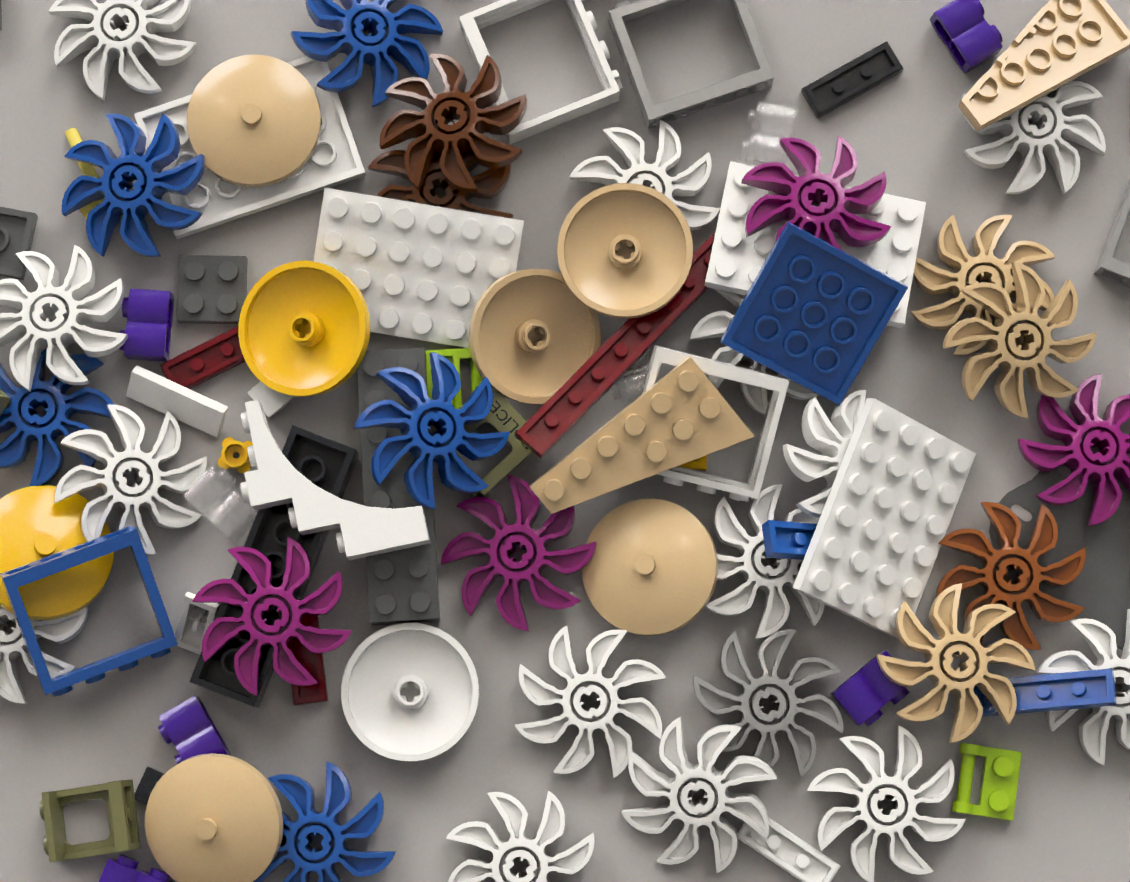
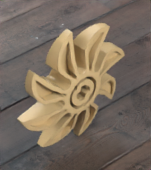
[911,215,1055,356]
[942,262,1097,418]
[876,583,1035,743]

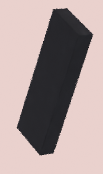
[801,41,904,119]

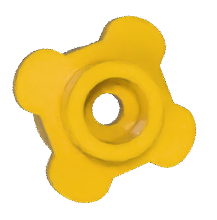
[218,437,253,474]

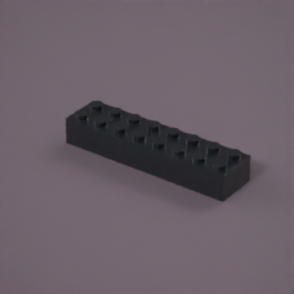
[190,425,359,708]

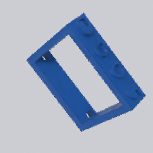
[0,526,178,697]

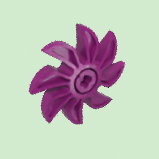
[741,136,891,251]
[1017,374,1130,527]
[441,475,596,631]
[193,537,352,696]

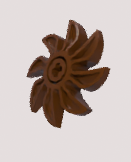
[379,53,527,192]
[368,137,513,218]

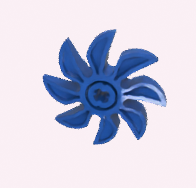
[291,0,443,107]
[62,113,205,257]
[0,349,114,486]
[354,352,510,510]
[253,761,396,882]

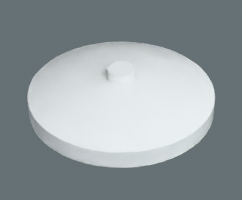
[341,623,479,761]

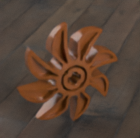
[936,502,1086,650]

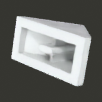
[175,592,220,655]

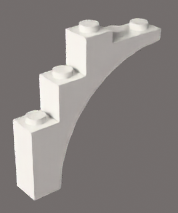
[240,400,430,560]

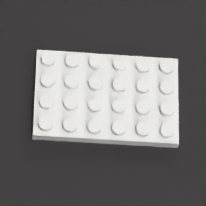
[134,56,366,239]
[704,161,926,329]
[314,188,525,348]
[793,398,976,640]

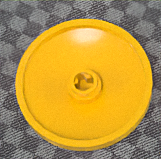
[238,261,370,397]
[0,485,114,620]

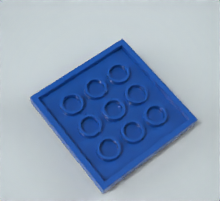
[720,222,908,405]

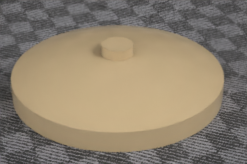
[187,55,322,187]
[557,183,693,319]
[469,269,601,404]
[582,499,718,636]
[145,753,283,882]

